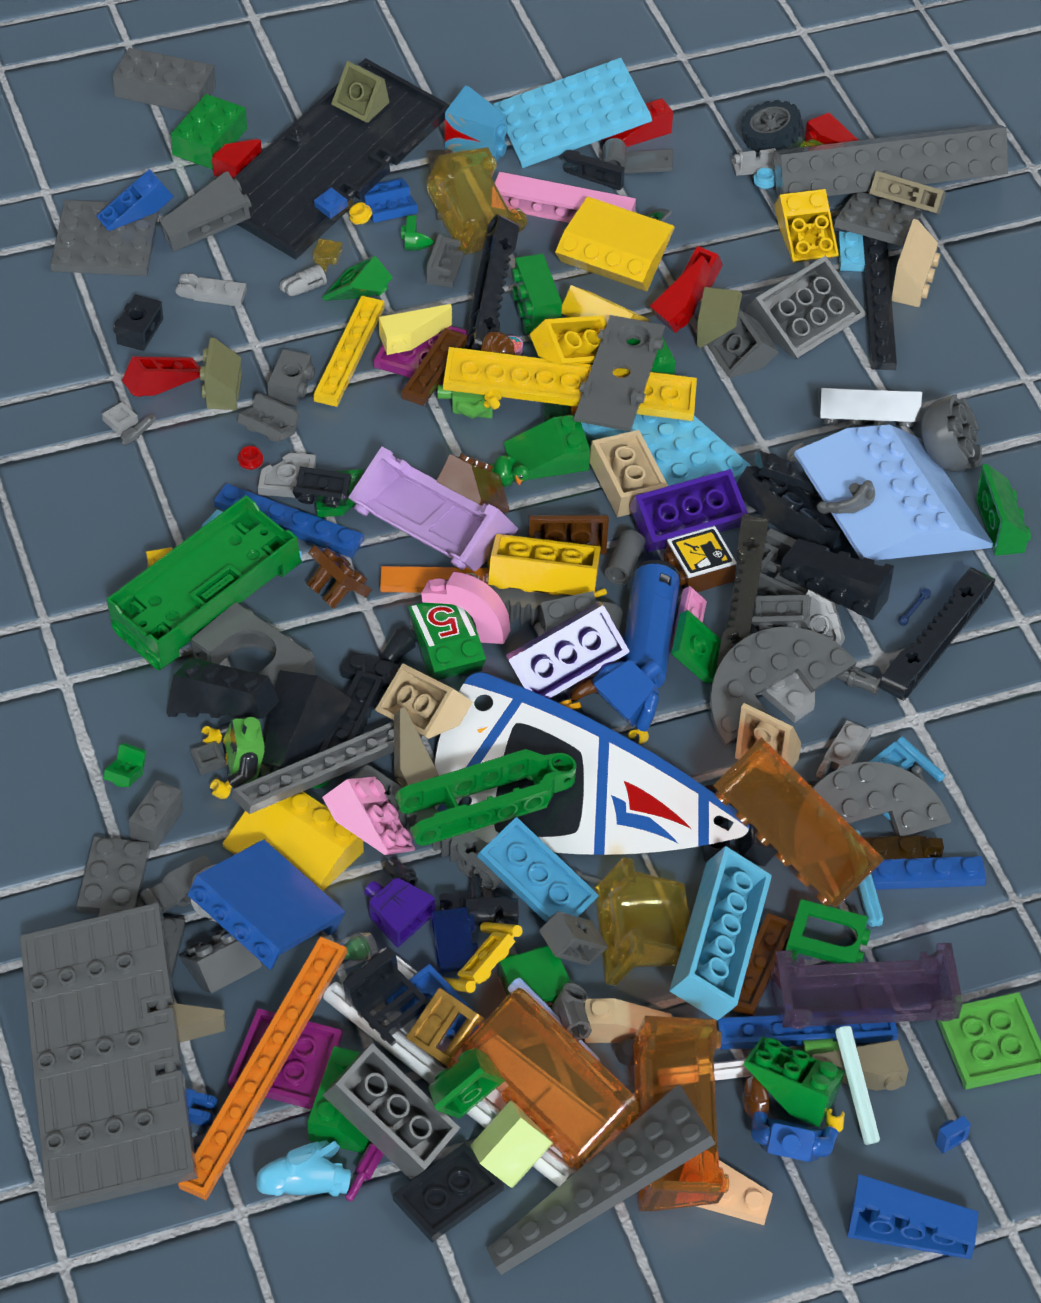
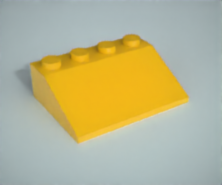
[555,196,675,292]
[222,791,364,891]

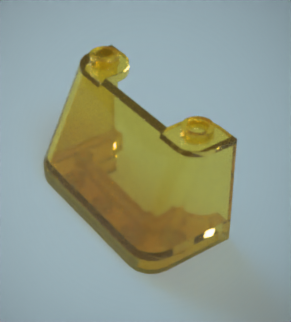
[427,147,528,255]

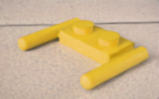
[443,922,522,993]

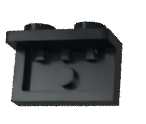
[293,466,352,508]

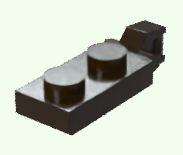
[863,835,944,864]

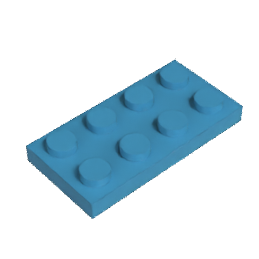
[477,817,599,923]

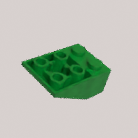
[744,1036,845,1127]

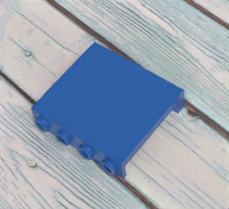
[188,840,346,970]

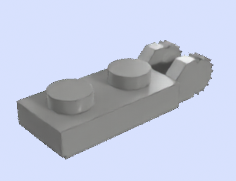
[175,273,247,307]
[816,720,872,779]

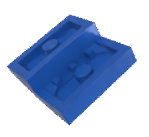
[361,178,418,223]

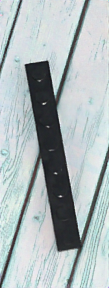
[863,236,897,370]

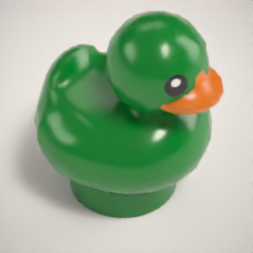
[490,455,530,487]

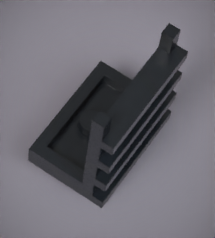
[343,947,430,1046]

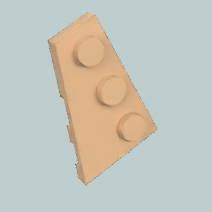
[675,1151,773,1225]

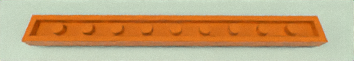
[178,936,347,1201]

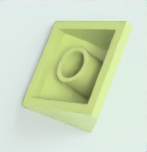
[470,1100,554,1188]

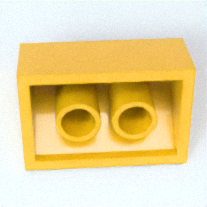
[562,285,649,324]
[530,315,607,366]

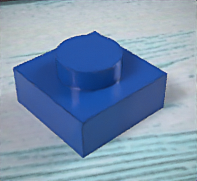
[314,187,348,219]
[936,1116,971,1154]

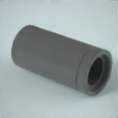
[605,530,645,585]

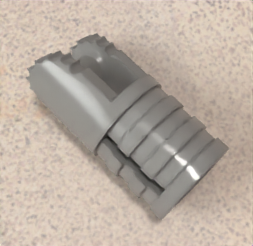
[279,264,327,297]

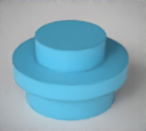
[754,168,776,189]

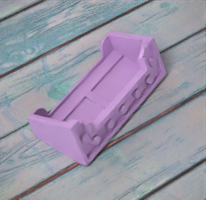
[348,446,518,572]

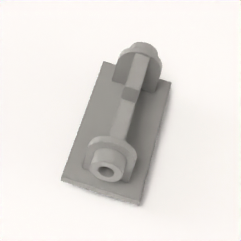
[731,148,776,176]

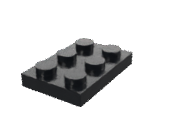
[393,1143,504,1243]

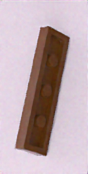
[401,328,467,406]
[732,913,794,1017]

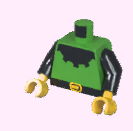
[201,717,265,799]

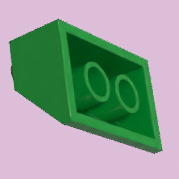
[975,464,1031,556]
[308,1046,371,1154]

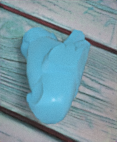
[256,1140,351,1197]

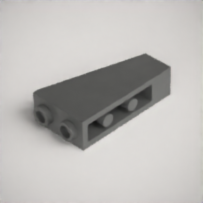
[160,171,252,252]

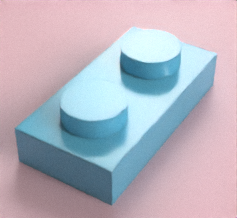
[838,231,865,272]

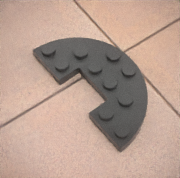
[709,627,857,747]
[791,762,951,869]

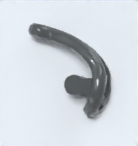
[817,480,876,514]

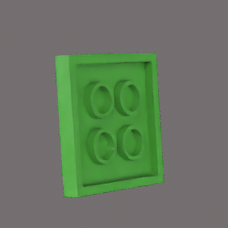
[935,992,1041,1090]

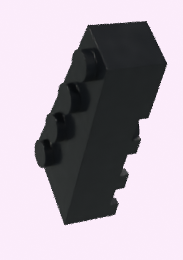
[780,539,894,620]

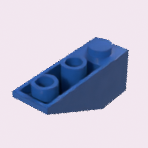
[96,169,174,231]

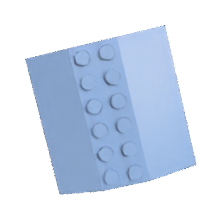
[794,424,993,561]

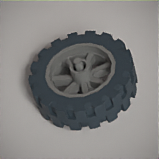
[740,100,804,152]

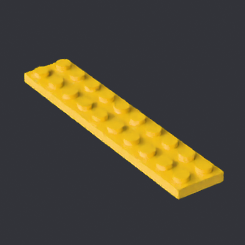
[443,347,697,421]

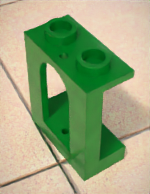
[784,899,871,979]

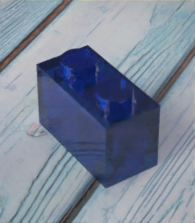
[430,907,478,973]

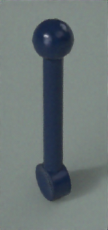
[898,588,931,626]

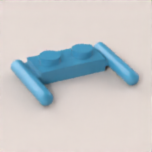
[869,736,945,821]

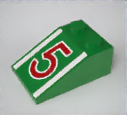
[408,602,486,680]

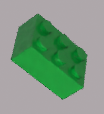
[171,94,247,170]
[511,254,562,343]

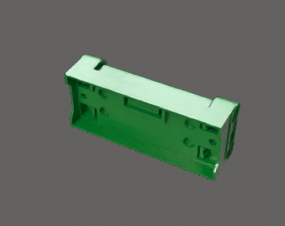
[106,495,302,671]

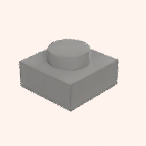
[102,402,138,434]

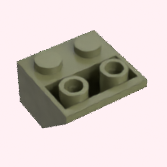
[200,338,242,410]

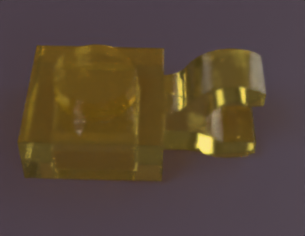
[313,239,343,274]

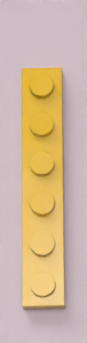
[314,296,385,407]

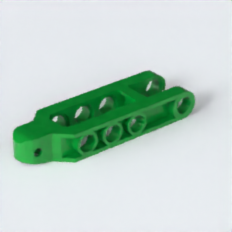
[395,749,576,846]

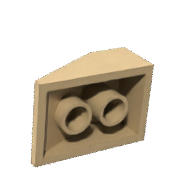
[735,703,801,782]

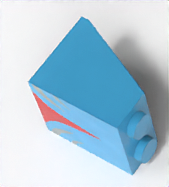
[445,85,507,164]

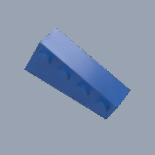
[848,1174,979,1259]

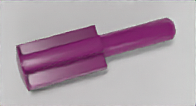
[345,1144,384,1201]

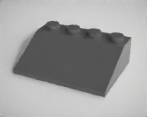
[744,255,867,360]

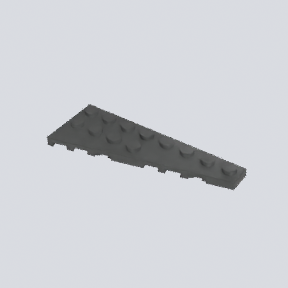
[487,1084,716,1275]

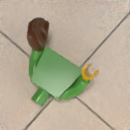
[438,332,515,419]

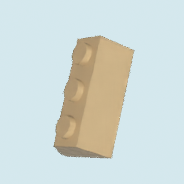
[892,219,941,307]
[589,430,668,517]
[375,663,473,739]

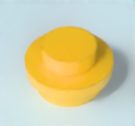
[349,202,372,225]

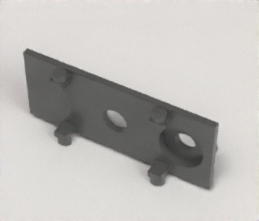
[574,315,666,432]

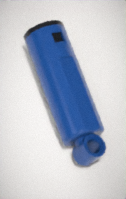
[619,560,681,688]

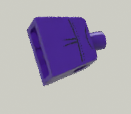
[364,878,435,948]

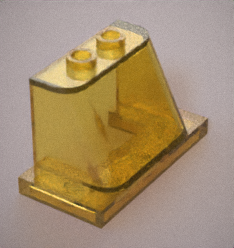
[595,857,690,986]

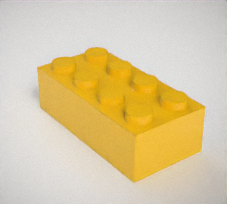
[488,534,601,595]

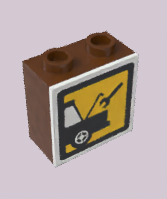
[664,526,737,592]

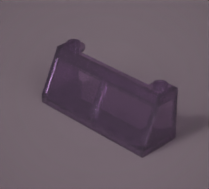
[771,943,963,1029]

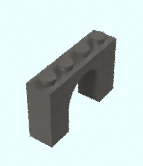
[191,602,315,689]

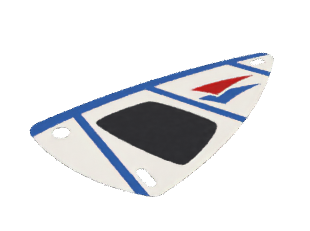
[435,673,749,855]

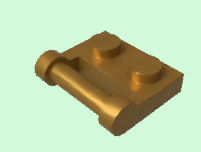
[406,988,485,1068]

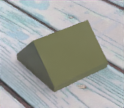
[331,61,389,122]
[697,287,742,348]

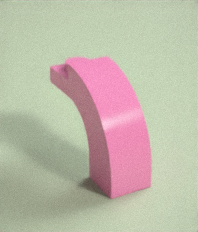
[421,572,511,644]

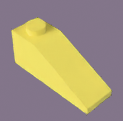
[379,304,452,355]

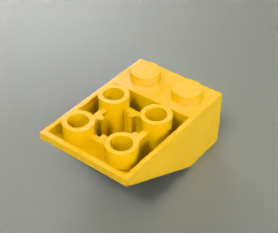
[774,189,839,263]

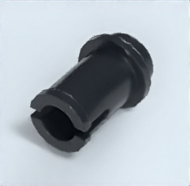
[383,856,418,886]

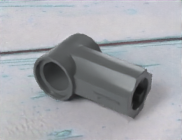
[551,982,592,1042]

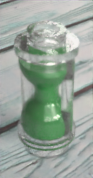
[335,932,378,973]

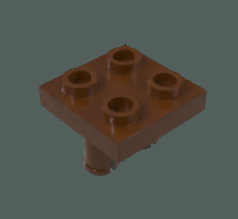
[306,545,373,609]

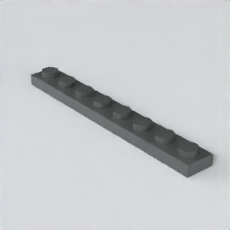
[232,721,422,814]

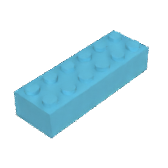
[669,846,772,1021]

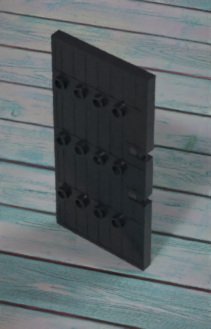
[233,58,450,260]

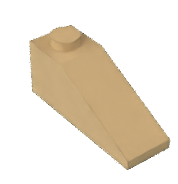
[584,998,673,1043]

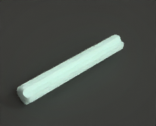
[835,1026,880,1145]

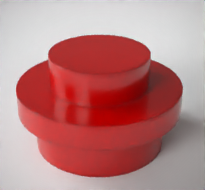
[238,446,264,470]

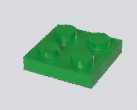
[671,610,722,684]

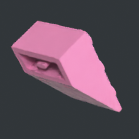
[322,777,415,855]

